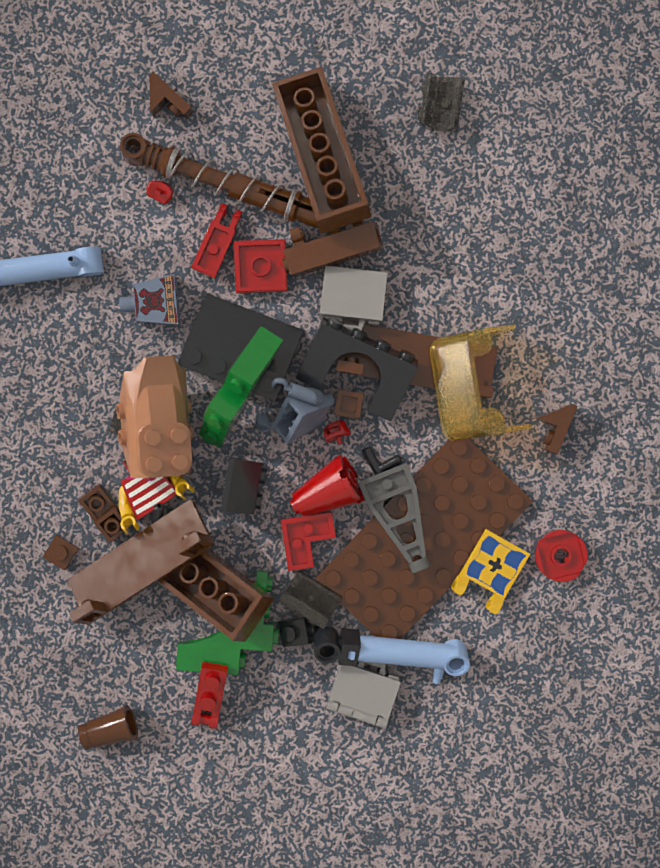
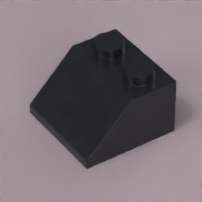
[221,458,267,515]

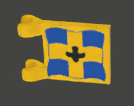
[451,529,530,614]

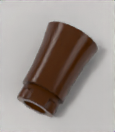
[78,705,138,750]

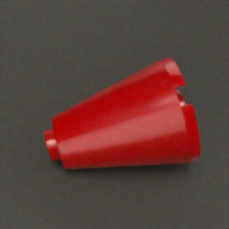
[290,454,365,516]

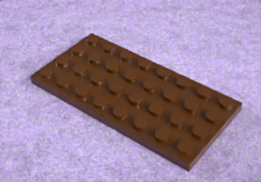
[315,430,533,639]

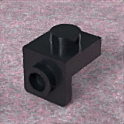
[278,614,321,647]

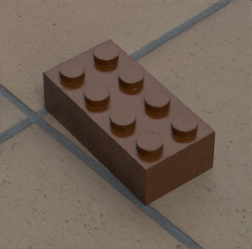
[158,548,275,642]

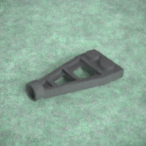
[358,463,431,574]

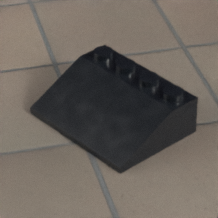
[178,293,304,402]

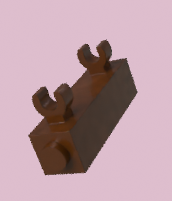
[282,220,384,277]

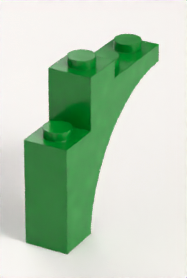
[198,326,283,448]
[176,569,279,675]

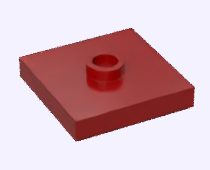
[234,239,288,294]

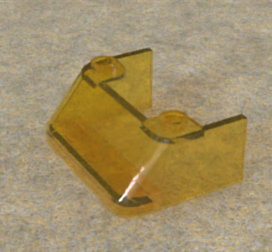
[430,324,532,441]

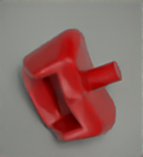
[146,180,173,205]
[323,420,351,445]

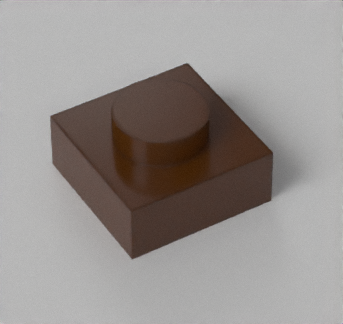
[334,389,364,419]
[43,534,79,571]

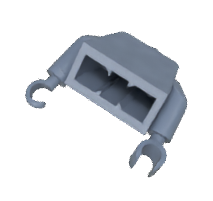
[256,378,335,444]

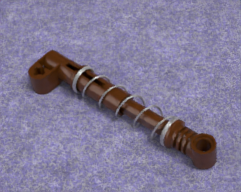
[120,133,342,234]

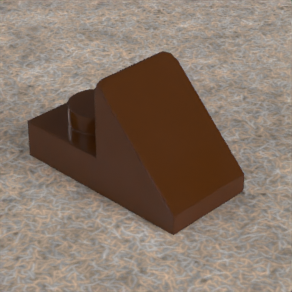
[149,71,193,120]
[535,404,578,454]

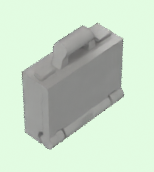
[320,266,387,330]
[326,661,401,729]

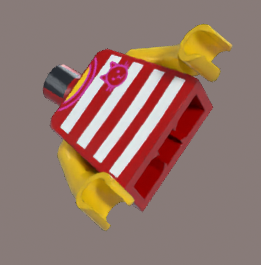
[119,460,195,535]

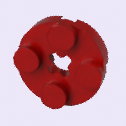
[534,529,588,582]

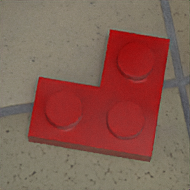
[281,512,336,571]

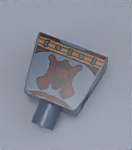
[119,274,181,326]

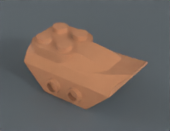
[116,356,193,478]

